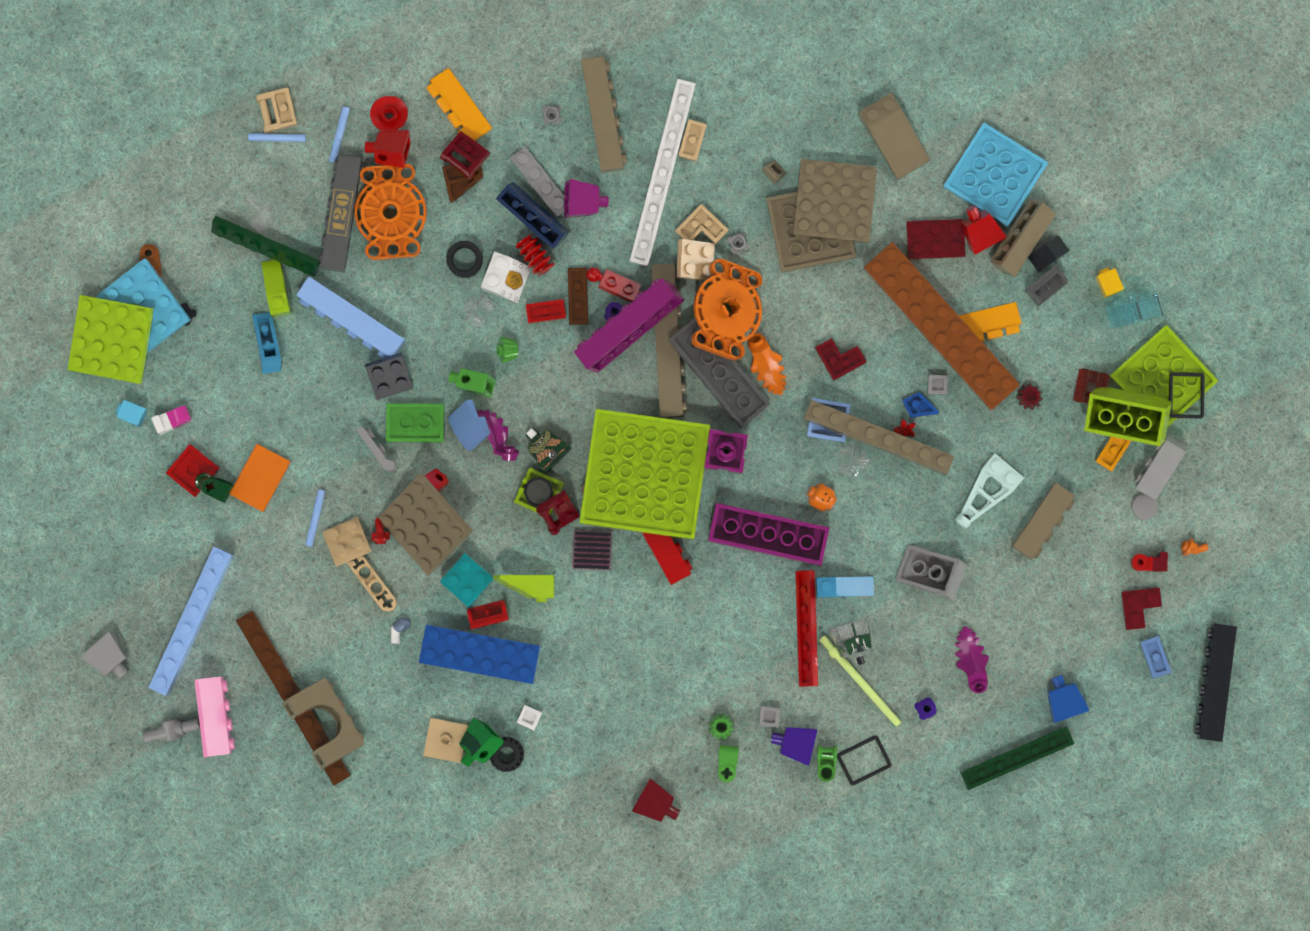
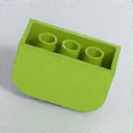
[1084,387,1172,446]

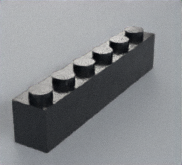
[1194,623,1237,742]

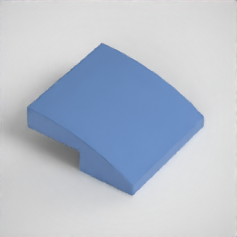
[448,400,490,451]

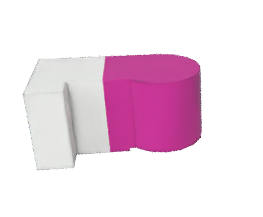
[151,406,192,435]

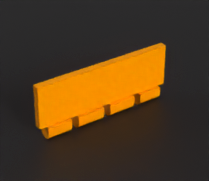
[426,68,492,141]
[959,302,1022,341]

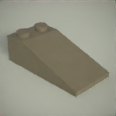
[858,93,930,180]

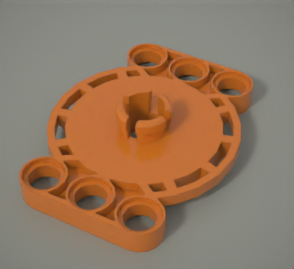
[354,164,427,261]
[691,258,762,361]

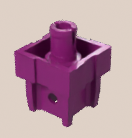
[704,429,748,474]

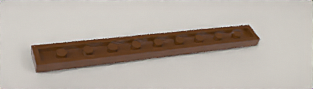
[236,611,351,786]

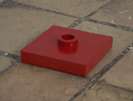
[166,444,220,498]

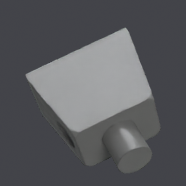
[81,632,129,679]

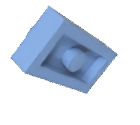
[1139,636,1172,679]

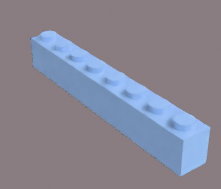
[148,547,234,696]

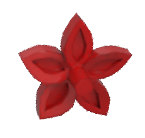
[893,419,916,437]

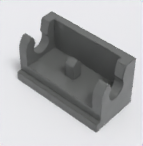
[1025,265,1068,307]

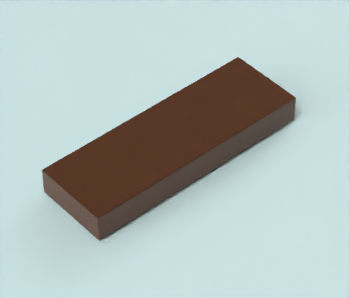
[568,267,588,325]

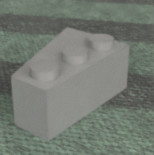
[1134,433,1186,500]

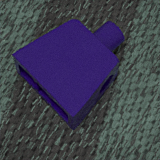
[770,727,818,766]

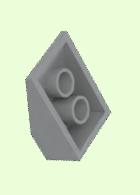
[895,545,967,601]

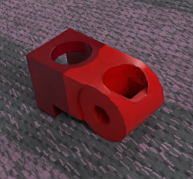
[1130,552,1168,572]

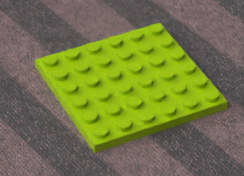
[579,409,710,540]

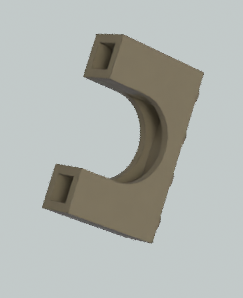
[282,678,365,770]

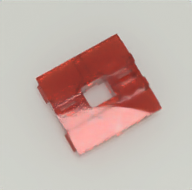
[1072,368,1110,404]

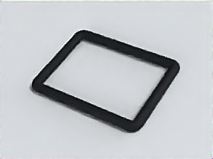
[1169,372,1205,419]
[837,736,892,786]

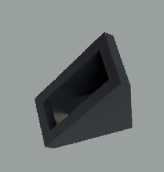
[1028,236,1069,273]

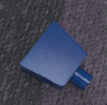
[1047,675,1090,723]

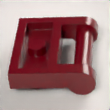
[440,131,490,180]
[536,490,580,535]

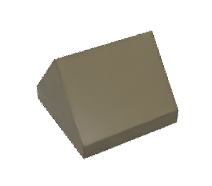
[762,160,787,185]

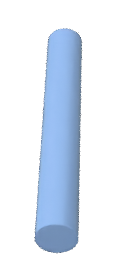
[329,106,350,163]
[248,133,306,142]
[305,489,325,547]

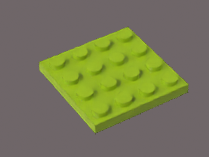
[67,295,154,384]
[1109,324,1218,426]

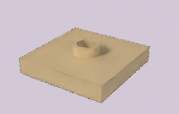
[423,718,469,763]

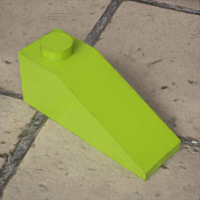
[261,260,292,318]
[493,575,554,603]

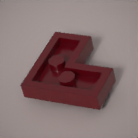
[815,338,867,381]
[1121,588,1162,630]

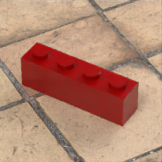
[641,532,693,586]

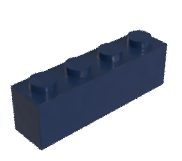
[496,182,570,249]

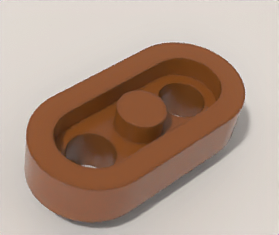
[139,244,162,278]

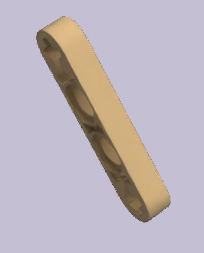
[347,556,397,612]

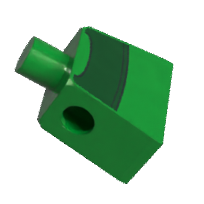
[459,717,505,767]

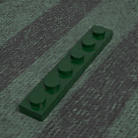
[211,216,320,277]
[960,726,1074,790]

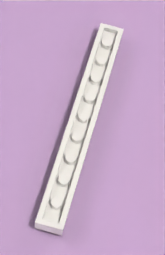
[630,79,696,267]

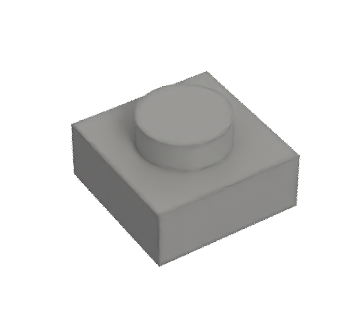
[927,375,948,395]
[759,706,780,727]

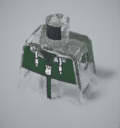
[828,618,872,666]

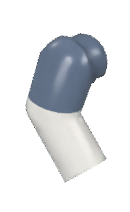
[391,618,411,644]

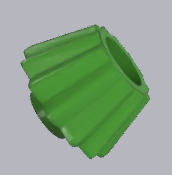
[496,337,518,363]
[708,714,734,740]

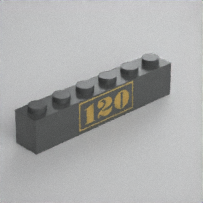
[318,155,363,273]

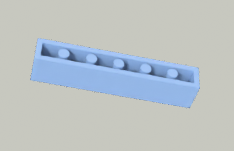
[296,277,405,358]

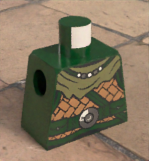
[525,427,572,474]

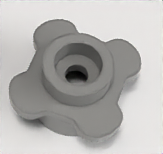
[542,106,561,125]
[727,232,749,254]

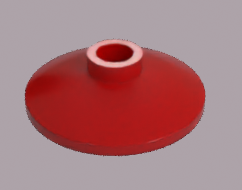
[370,96,408,132]

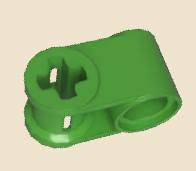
[718,745,739,783]
[817,745,837,782]

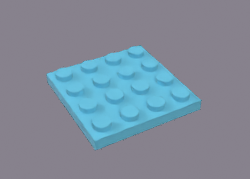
[943,123,1048,227]
[96,258,191,354]

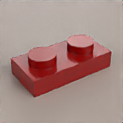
[526,299,566,324]

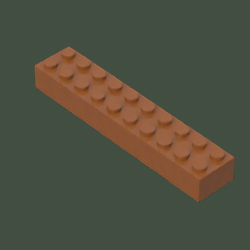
[863,242,1020,411]

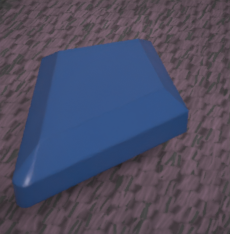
[902,392,939,418]

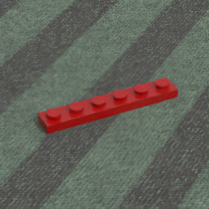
[795,570,818,687]

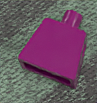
[564,179,609,218]

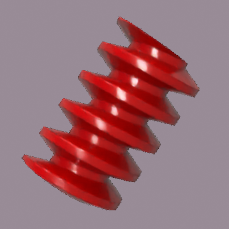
[515,234,555,277]

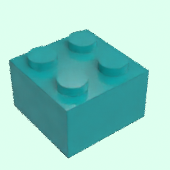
[440,553,494,608]

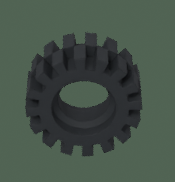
[490,737,524,772]

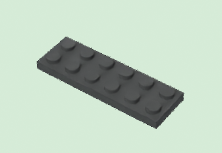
[668,317,770,429]

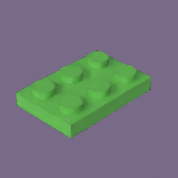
[386,404,444,443]

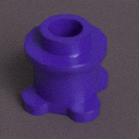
[604,302,623,320]
[914,697,937,720]

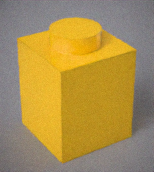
[1095,267,1124,299]

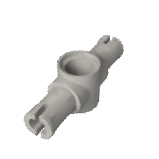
[142,718,200,743]

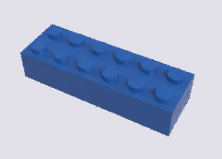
[419,625,541,684]

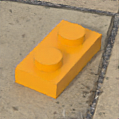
[1095,437,1131,472]

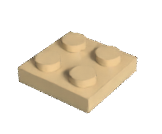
[676,239,715,282]
[322,517,372,567]

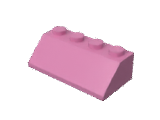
[195,677,235,757]

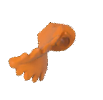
[747,333,786,395]

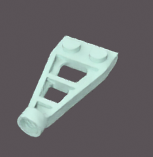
[955,453,1024,529]

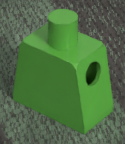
[448,368,496,398]

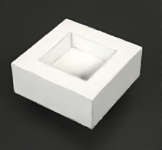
[517,705,542,730]

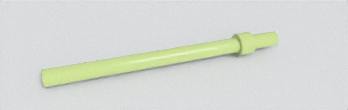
[819,635,901,727]

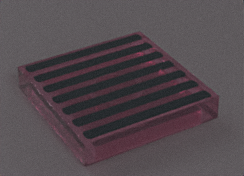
[572,530,612,570]

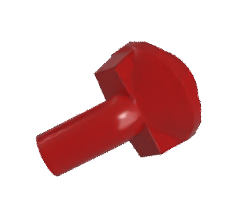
[371,518,390,544]

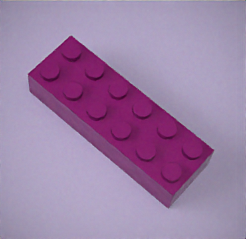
[574,278,685,373]
[708,503,830,566]

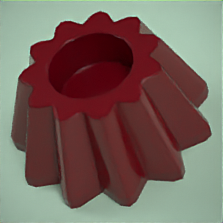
[1016,383,1043,410]

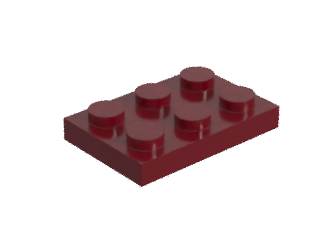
[906,219,966,260]

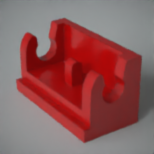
[467,600,509,630]

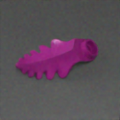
[476,410,519,461]
[955,626,989,694]

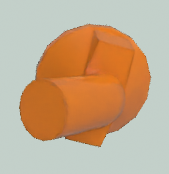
[1181,538,1208,556]

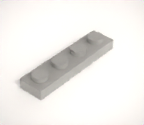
[510,147,564,218]

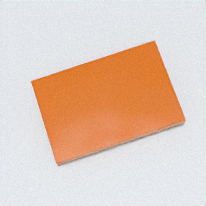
[230,444,291,512]

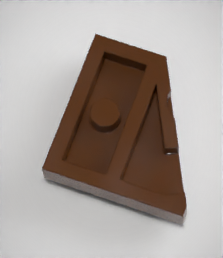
[442,161,484,203]

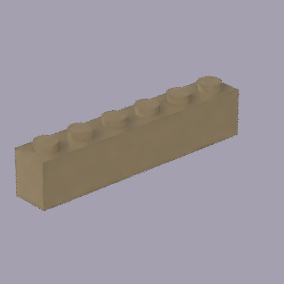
[581,56,627,174]

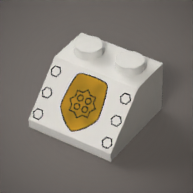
[481,251,531,303]

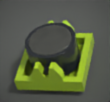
[514,467,565,515]

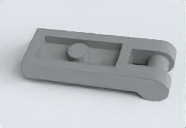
[356,426,396,473]

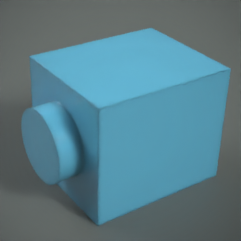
[116,400,148,428]

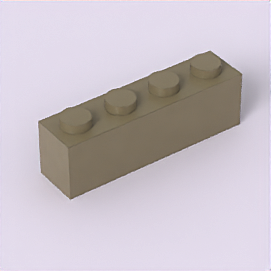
[990,198,1056,277]
[1011,483,1075,560]

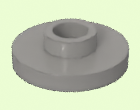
[1132,494,1158,520]

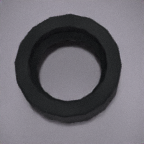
[446,241,483,278]

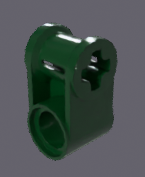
[195,473,234,503]

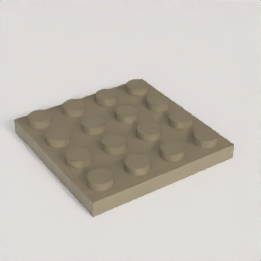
[793,159,877,243]
[766,192,856,273]
[378,473,473,575]

